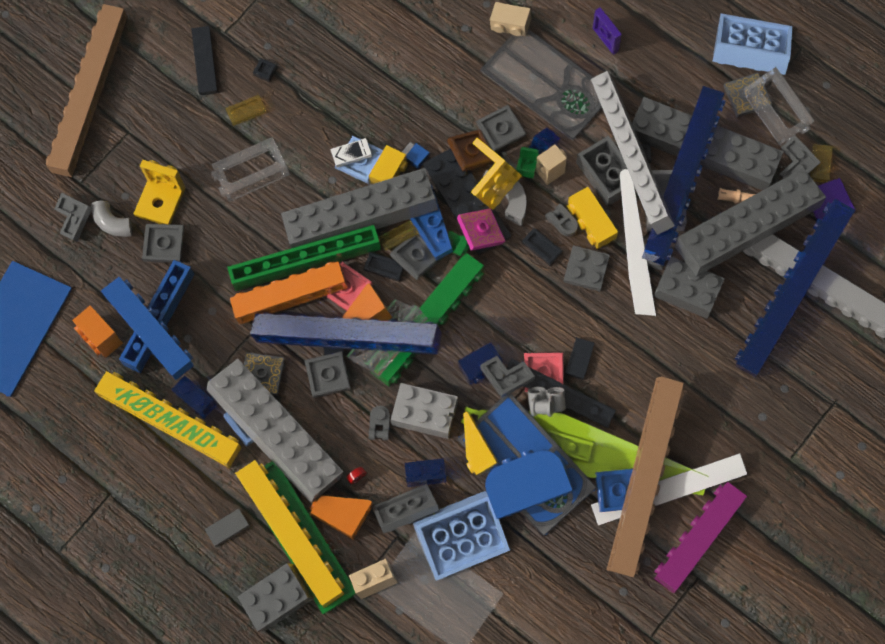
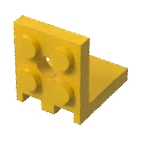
[471,138,522,210]
[133,160,186,225]

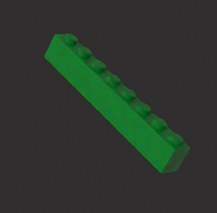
[227,225,381,291]
[370,252,484,386]

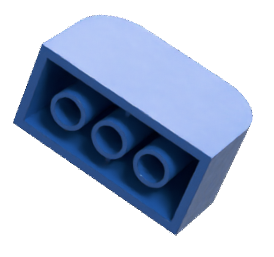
[485,450,575,519]

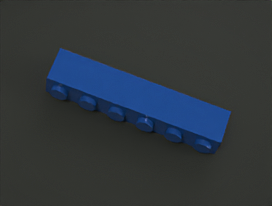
[119,260,194,373]
[101,277,194,380]

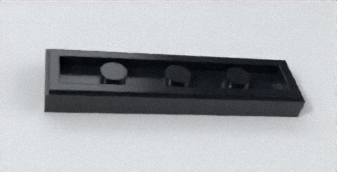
[191,26,218,96]

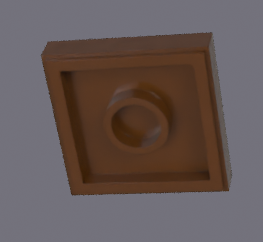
[447,129,494,172]

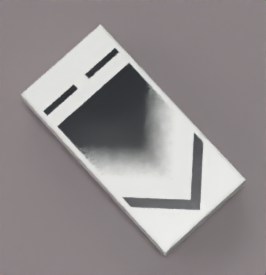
[331,138,372,168]

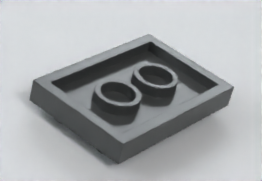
[372,484,439,534]

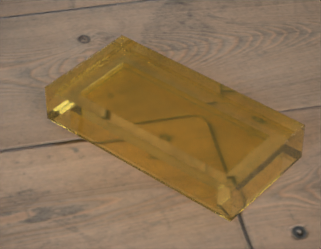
[225,95,266,126]
[810,144,833,183]
[378,221,419,251]

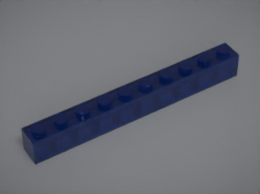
[642,86,726,266]
[735,199,855,378]
[250,312,442,354]

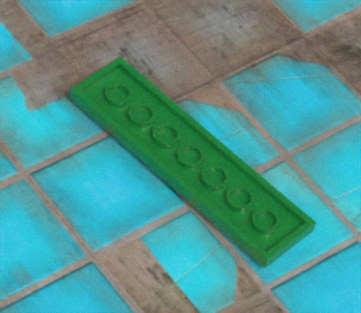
[264,461,356,615]

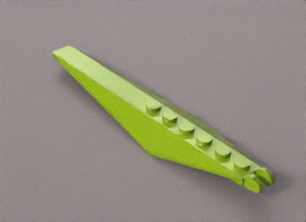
[461,407,709,495]

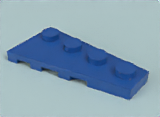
[410,184,453,261]

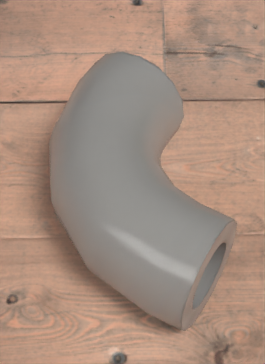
[91,201,132,237]

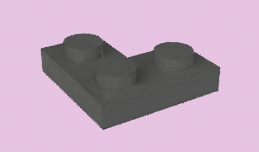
[779,135,820,179]
[54,193,93,241]
[480,356,535,398]

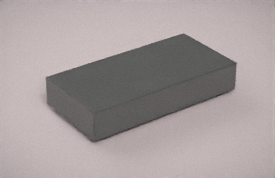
[205,509,249,547]

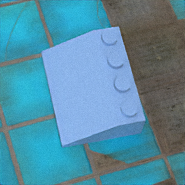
[712,14,792,75]
[413,491,510,581]

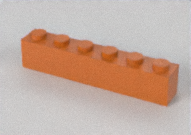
[230,262,348,324]

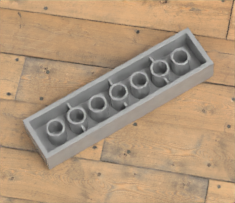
[207,359,343,503]

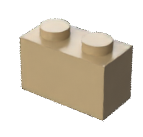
[490,2,532,36]
[536,145,567,185]
[349,559,398,599]

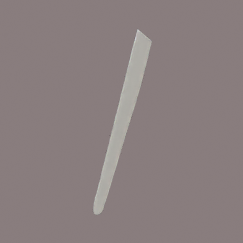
[620,169,656,316]

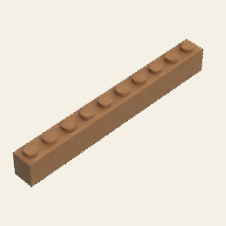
[46,4,127,177]
[607,376,685,577]

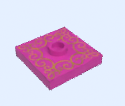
[457,209,505,251]

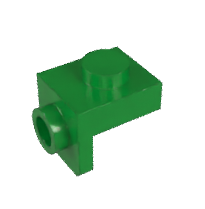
[516,147,539,178]
[448,231,469,256]

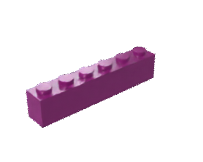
[654,482,747,593]

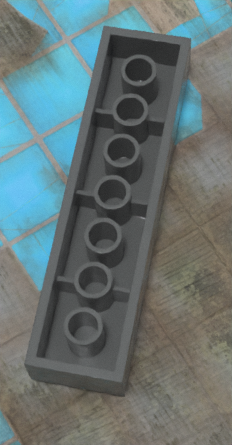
[632,97,784,191]
[281,168,438,248]
[675,168,826,277]

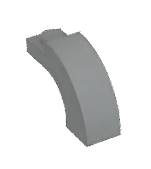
[483,170,526,226]

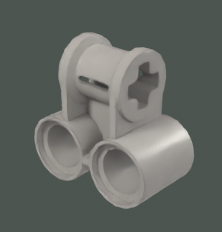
[528,387,566,417]

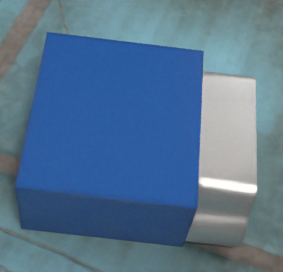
[402,142,429,169]

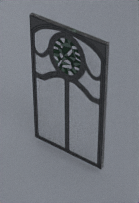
[480,29,602,141]

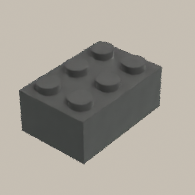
[576,136,636,207]
[654,257,725,319]
[238,563,314,632]

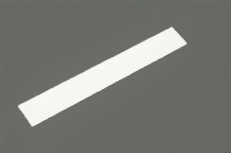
[591,454,747,525]

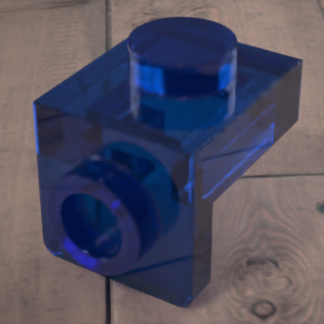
[529,127,561,155]

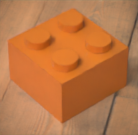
[72,306,123,358]

